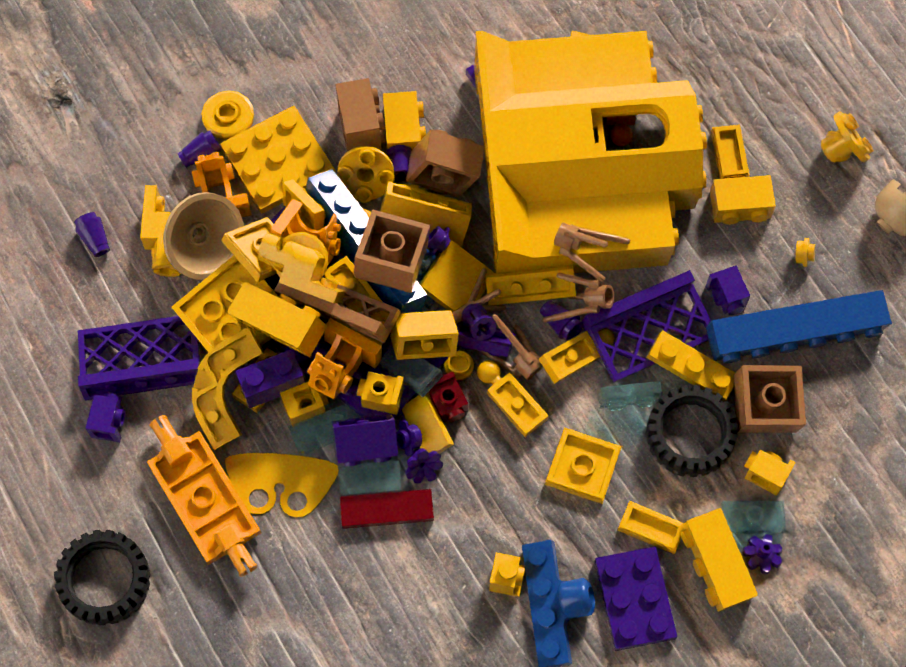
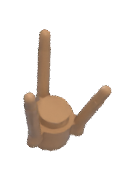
[554,223,630,282]
[542,273,614,323]
[478,314,543,380]

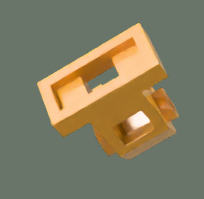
[192,152,252,217]
[269,199,341,265]
[307,318,382,400]

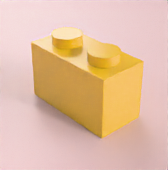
[383,91,426,150]
[710,175,776,225]
[390,310,459,360]

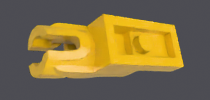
[140,185,181,277]
[258,233,346,303]

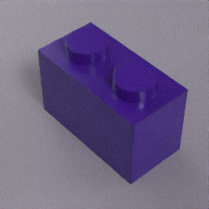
[235,349,305,409]
[331,414,399,466]

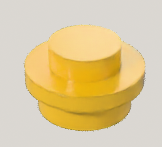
[795,238,815,267]
[444,351,474,380]

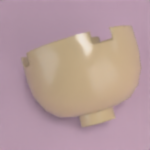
[875,179,906,236]

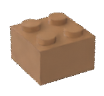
[335,78,386,152]
[406,129,485,198]
[354,209,430,293]
[734,365,806,433]

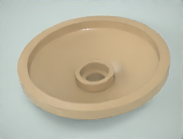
[163,192,244,280]

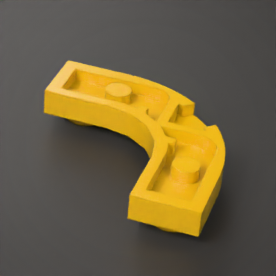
[192,327,265,450]

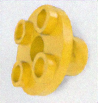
[821,111,874,163]
[337,146,394,203]

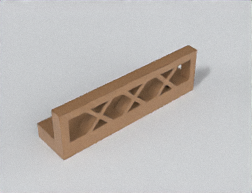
[274,279,401,343]

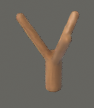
[452,268,506,324]

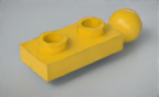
[538,328,615,384]
[477,360,549,437]

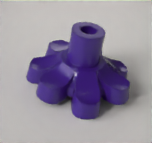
[405,448,443,484]
[742,534,782,574]

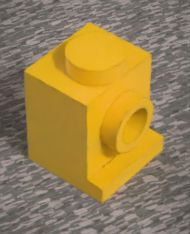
[357,371,404,415]
[280,381,329,428]
[744,450,796,496]
[489,552,525,597]

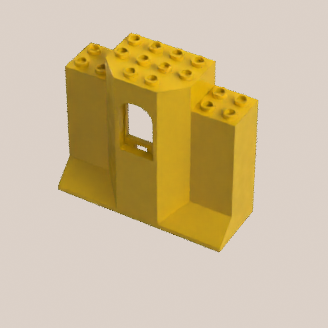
[474,31,707,273]

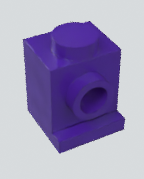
[706,265,750,315]
[85,393,125,443]

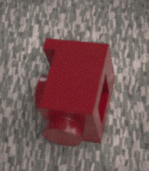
[426,371,469,422]

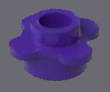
[427,226,451,256]
[396,420,422,456]

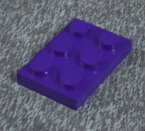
[594,546,677,651]

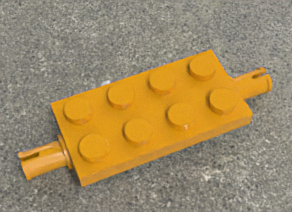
[147,415,261,577]

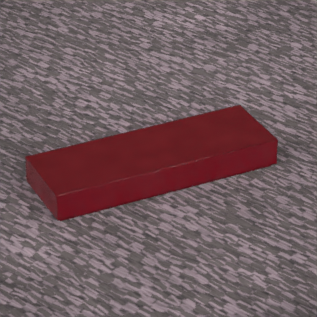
[340,489,434,529]

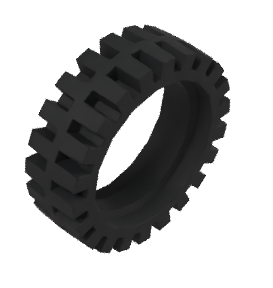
[646,385,738,477]
[54,530,150,626]

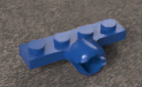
[522,539,595,667]

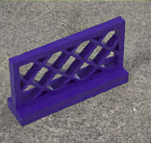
[581,270,711,383]
[77,316,200,401]

